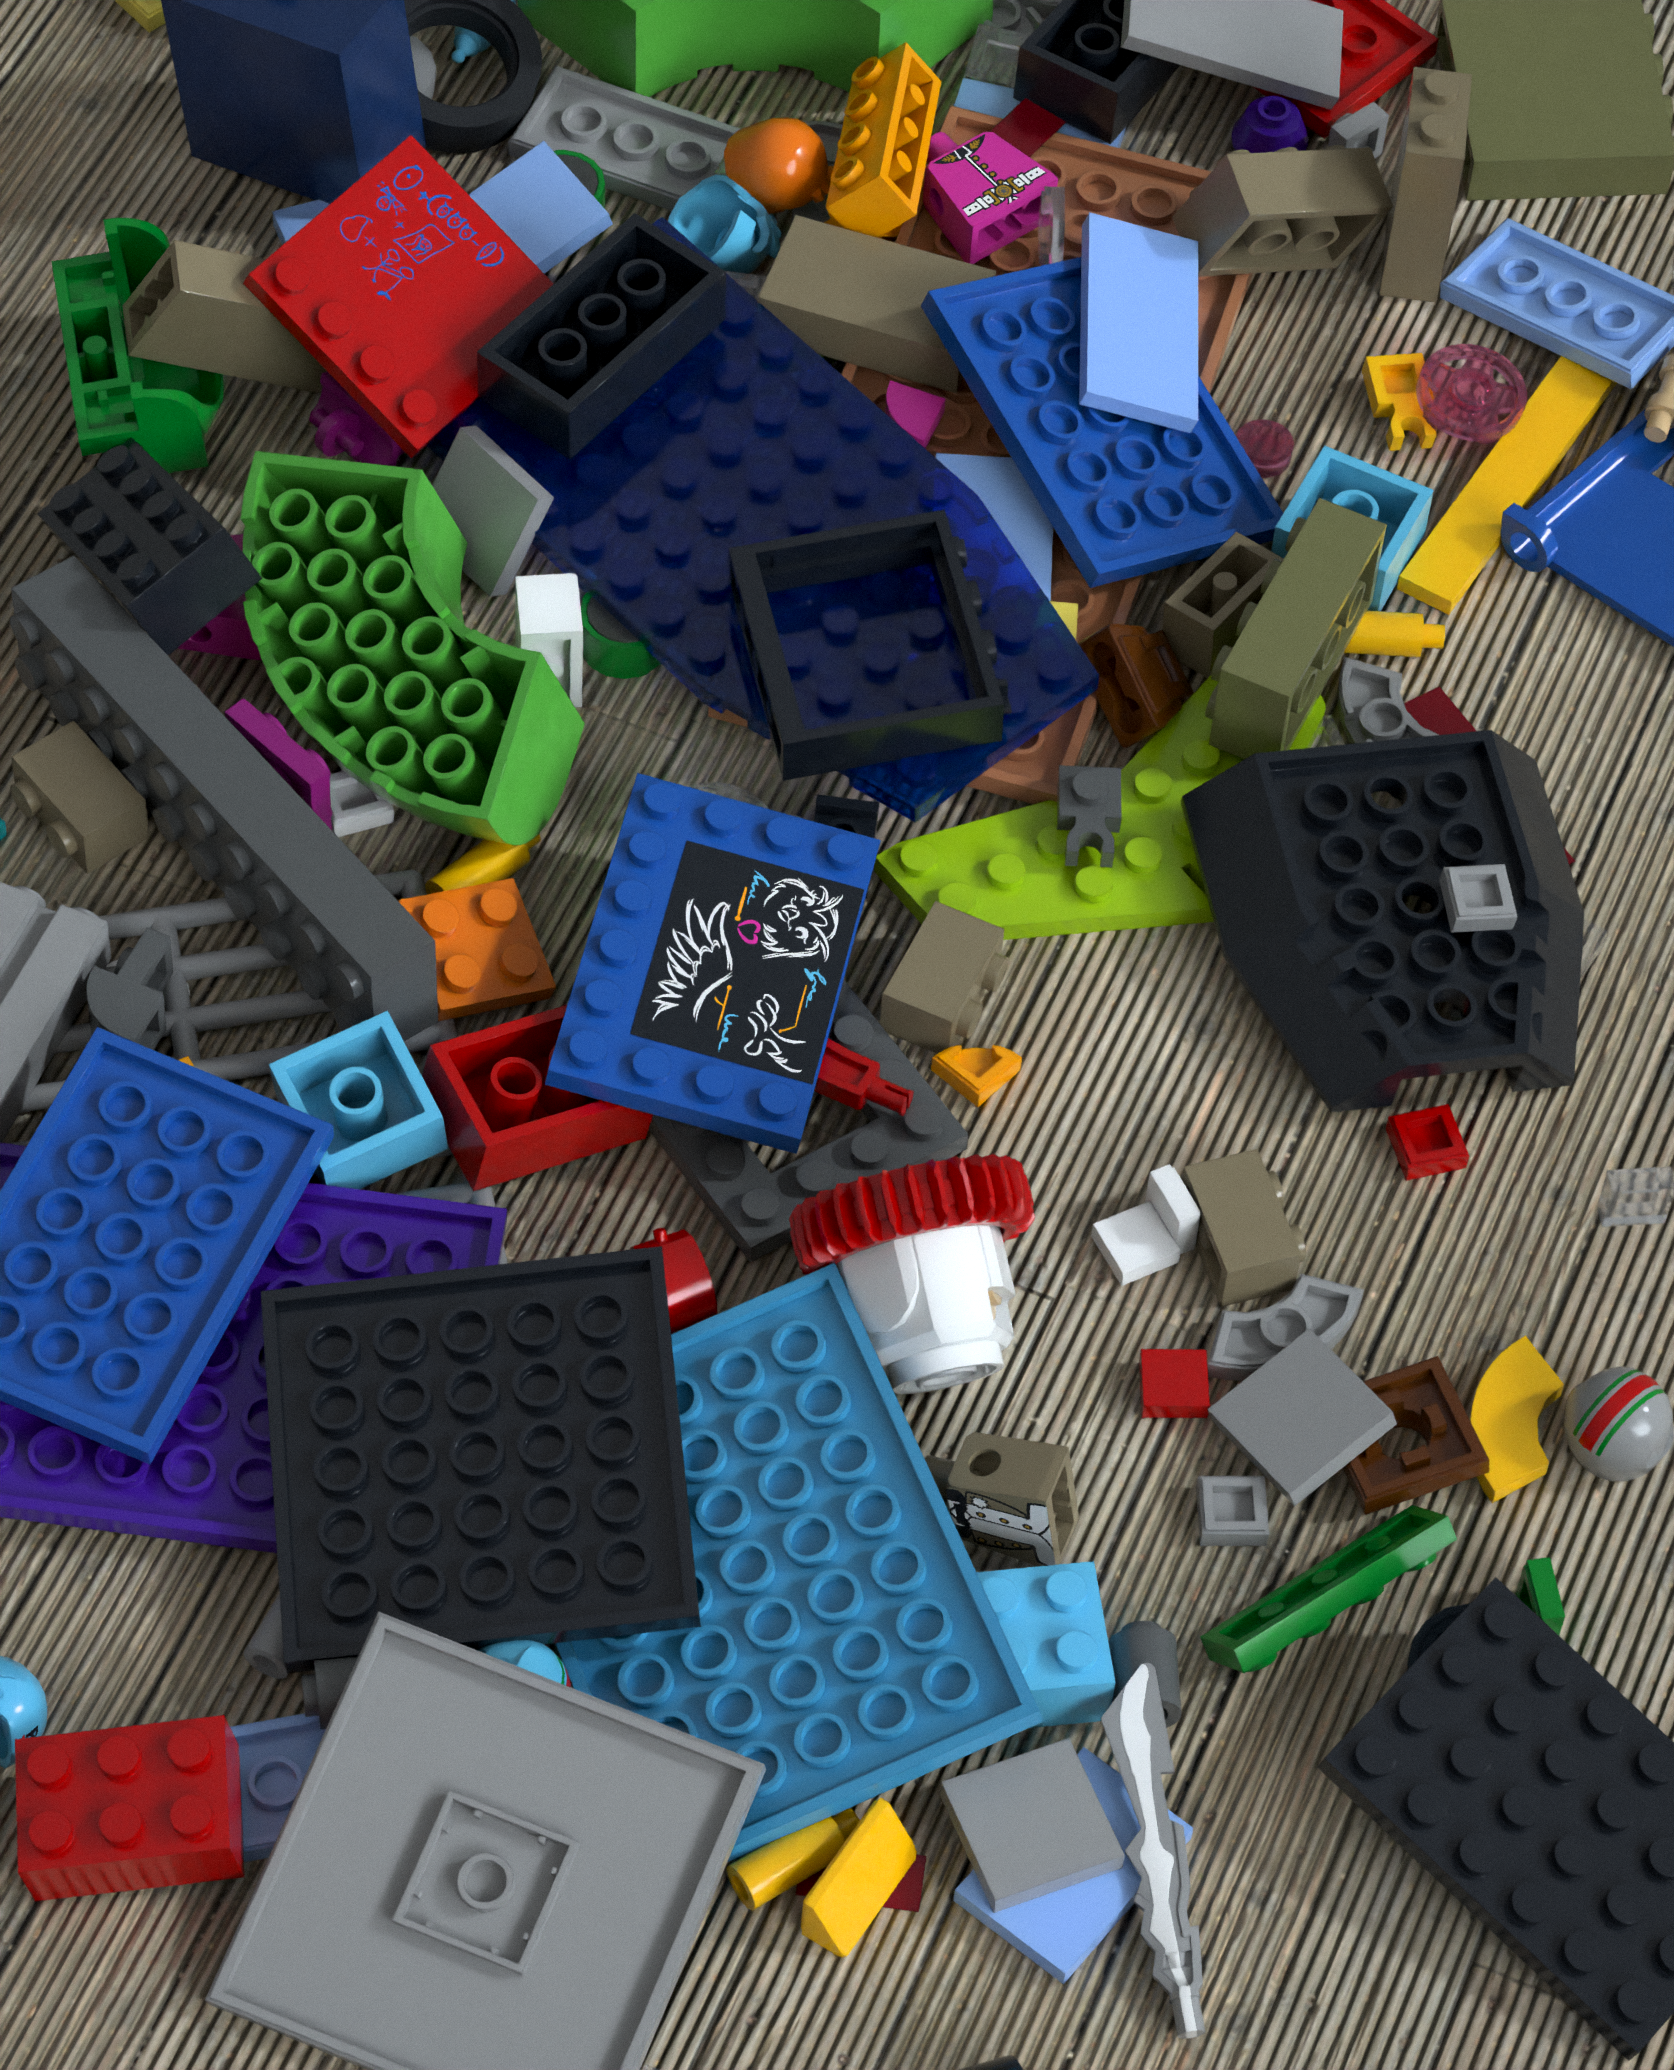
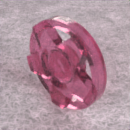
[1416,344,1527,445]

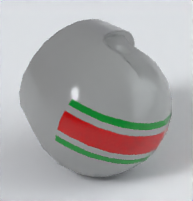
[1563,1366,1674,1481]

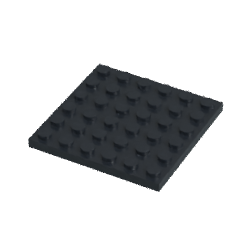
[261,1246,701,1673]

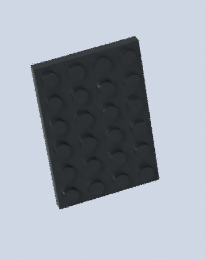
[1317,1577,1674,2061]

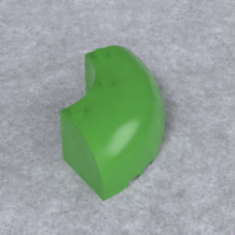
[518,0,993,97]
[241,451,585,845]

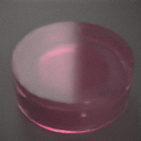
[1236,419,1294,478]

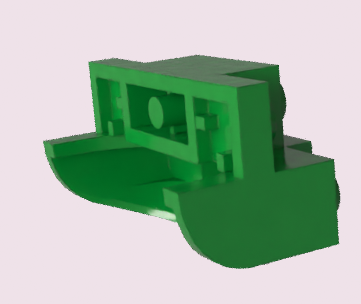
[51,218,224,473]

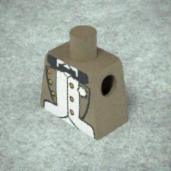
[924,1432,1079,1566]

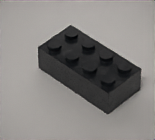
[1013,0,1181,144]
[477,213,726,460]
[37,437,262,655]

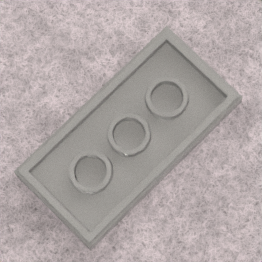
[1121,0,1344,110]
[508,65,741,211]

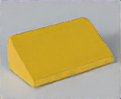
[801,1797,917,1958]

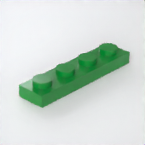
[1200,1505,1457,1673]

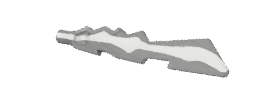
[1101,1663,1205,2039]

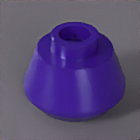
[1231,96,1309,153]

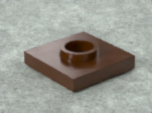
[1343,1356,1489,1515]

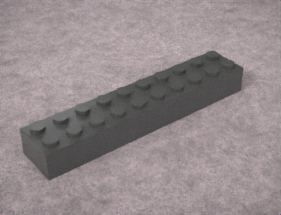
[10,556,438,1041]

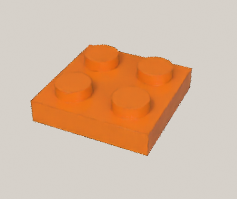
[398,878,556,1021]

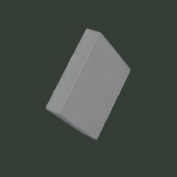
[432,426,554,597]
[1208,1328,1397,1507]
[940,1738,1125,1913]

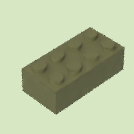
[1205,498,1387,759]

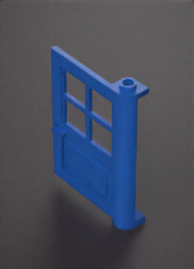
[1501,408,1674,647]

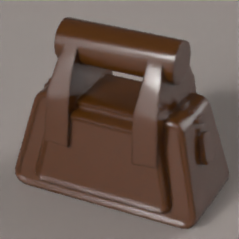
[1074,623,1194,748]

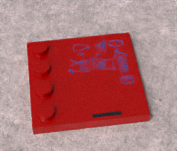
[243,135,554,458]

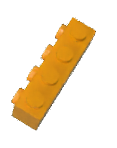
[825,42,942,238]

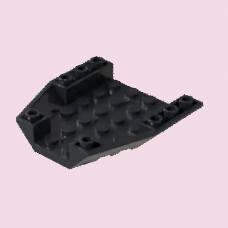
[1180,730,1584,1113]

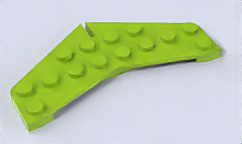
[874,675,1326,940]

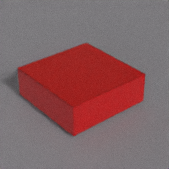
[1385,1104,1469,1181]
[1139,1349,1210,1418]

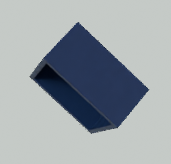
[161,0,426,204]

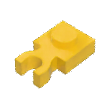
[1361,353,1437,451]

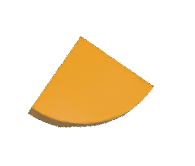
[931,1045,1022,1107]

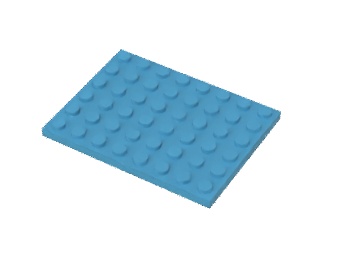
[556,1262,1044,1862]

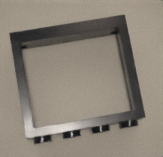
[728,509,1012,781]

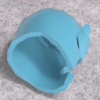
[668,175,782,282]

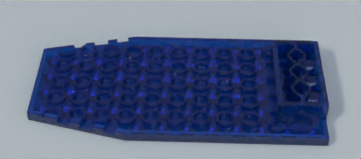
[427,217,1099,823]

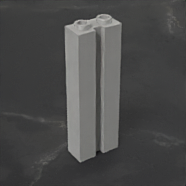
[0,882,111,1143]

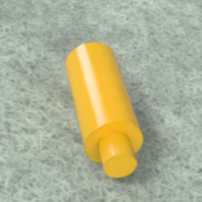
[1344,610,1445,657]
[425,834,541,894]
[727,1808,860,1911]

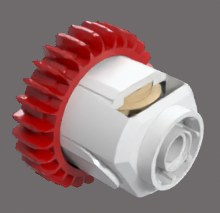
[789,1154,1035,1394]

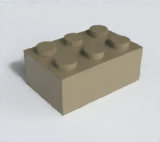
[1172,145,1393,277]

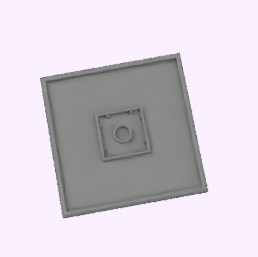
[205,1611,766,2070]

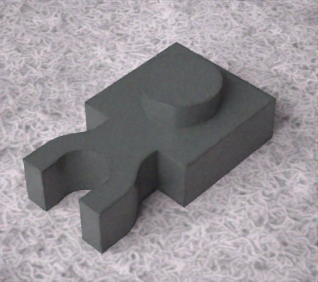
[1057,765,1122,868]

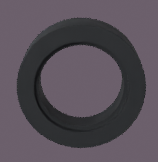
[404,0,542,153]

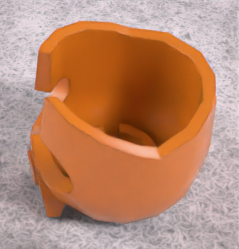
[724,117,834,214]

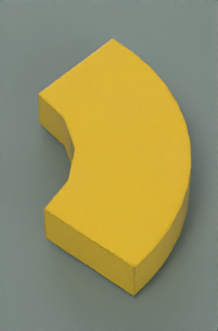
[1470,1335,1564,1503]

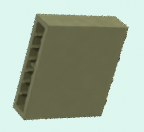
[1434,0,1674,201]

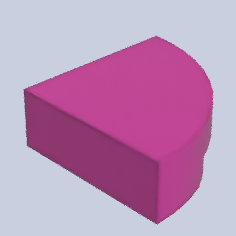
[885,380,946,454]

